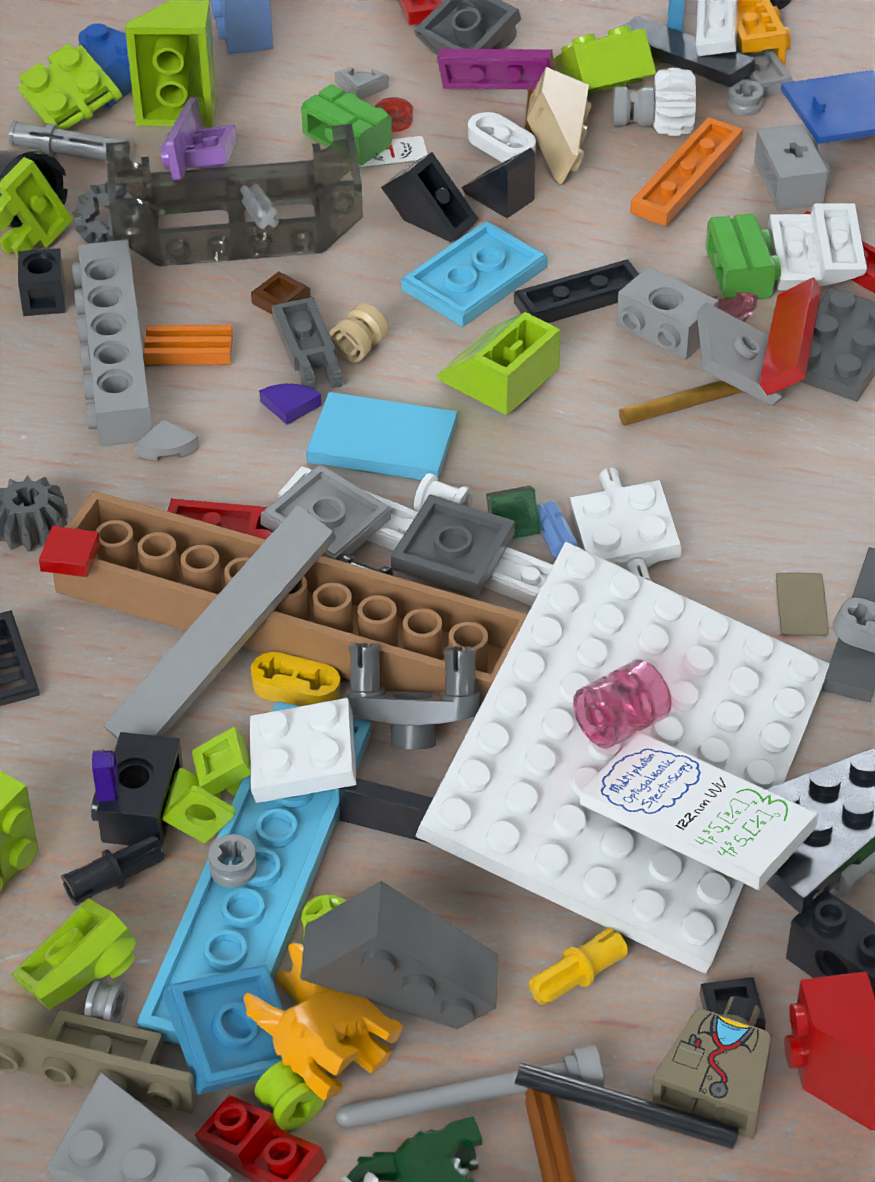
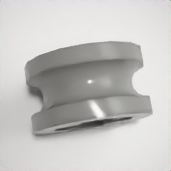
[727,80,764,116]
[208,834,257,888]
[84,977,127,1024]

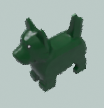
[347,1116,483,1182]

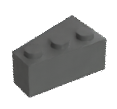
[300,881,498,1029]

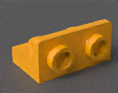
[737,0,791,65]

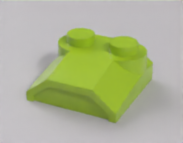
[11,898,137,1010]

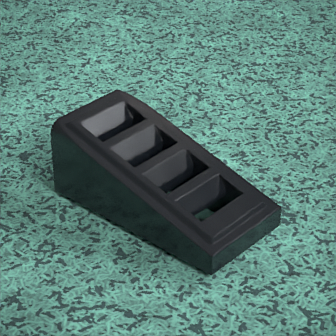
[0,610,40,706]

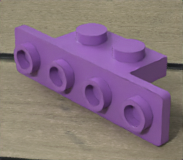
[161,97,238,180]

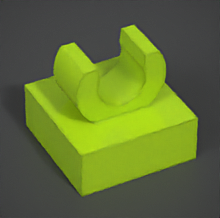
[192,727,251,796]

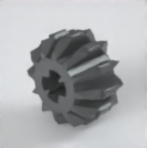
[0,475,68,552]

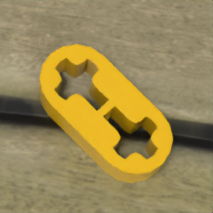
[251,652,341,706]

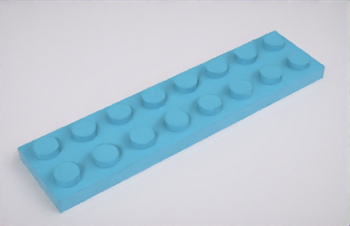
[137,701,372,1044]

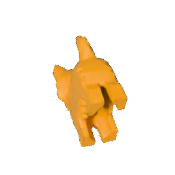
[243,943,403,1101]

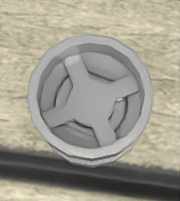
[613,86,654,127]

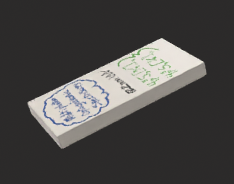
[580,732,818,890]

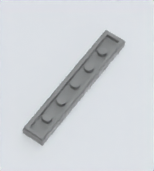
[103,505,336,739]

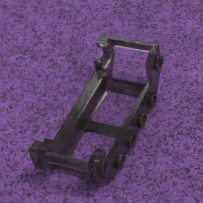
[106,124,363,267]

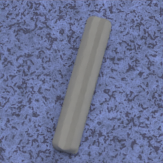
[240,183,279,230]

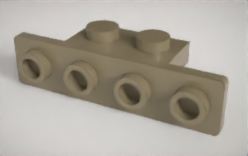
[0,1009,197,1113]

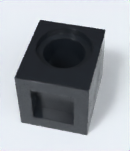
[18,248,66,316]

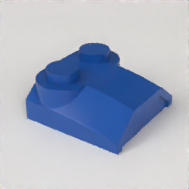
[78,23,132,108]

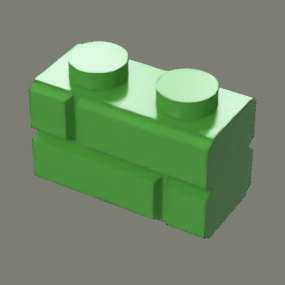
[301,84,392,165]
[705,213,781,303]

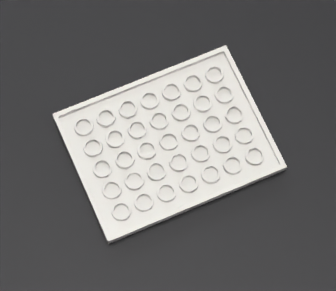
[416,541,829,974]

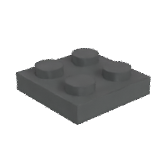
[391,495,515,596]

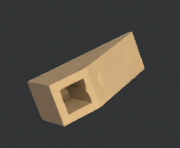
[527,67,591,185]

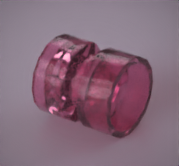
[573,659,671,749]

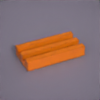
[143,325,233,365]

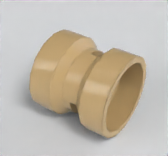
[329,303,388,363]

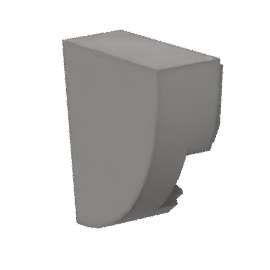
[335,67,389,100]
[135,419,199,460]

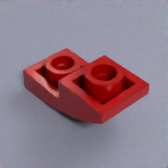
[195,1094,327,1182]

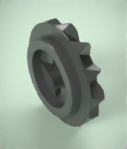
[72,182,138,244]

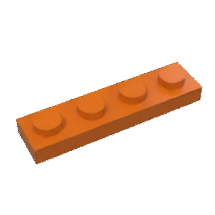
[630,117,743,227]

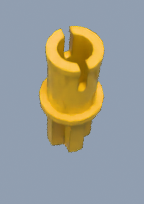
[528,928,628,1005]

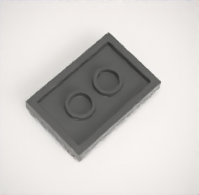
[799,287,875,402]

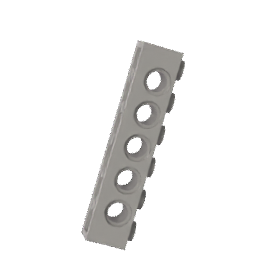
[71,240,152,446]

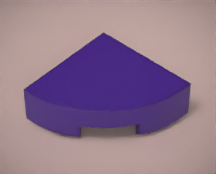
[259,384,322,424]
[92,749,118,802]

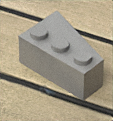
[48,1073,232,1182]

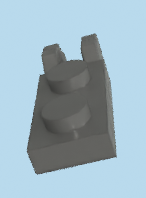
[272,297,343,390]

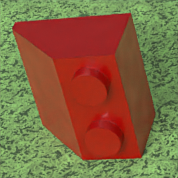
[784,972,875,1130]

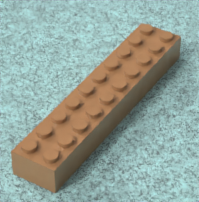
[53,490,528,717]

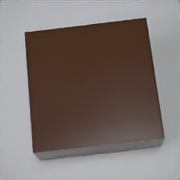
[251,271,311,314]

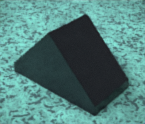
[461,147,536,218]

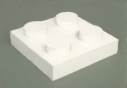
[250,698,356,803]

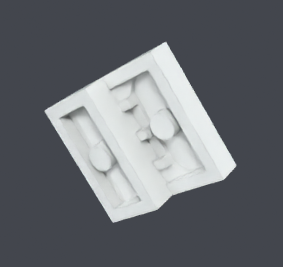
[767,203,867,290]

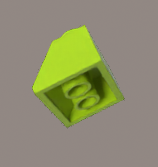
[125,0,217,127]

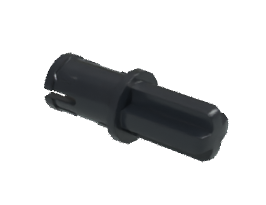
[61,835,166,906]

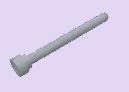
[336,1044,604,1128]

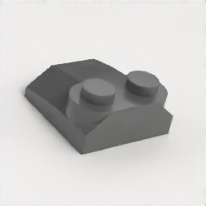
[414,0,521,55]

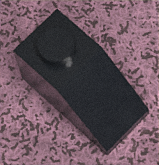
[381,152,479,242]

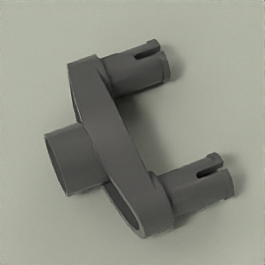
[346,643,481,750]

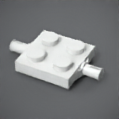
[570,468,681,581]

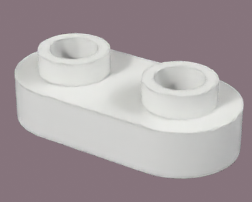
[468,112,536,162]

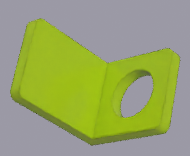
[162,768,235,844]

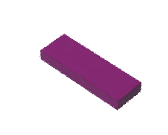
[437,49,556,89]

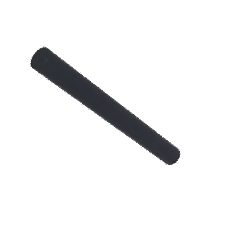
[514,1062,739,1149]

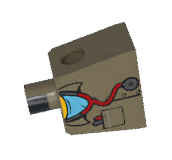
[652,996,772,1139]

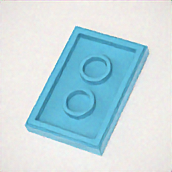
[401,221,547,327]
[306,392,458,481]

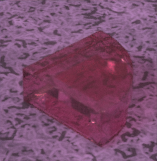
[713,292,757,322]

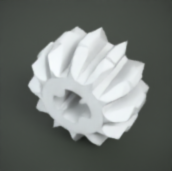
[654,68,696,136]

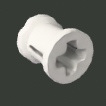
[414,473,473,512]

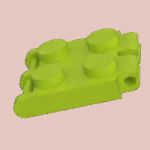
[17,43,123,130]

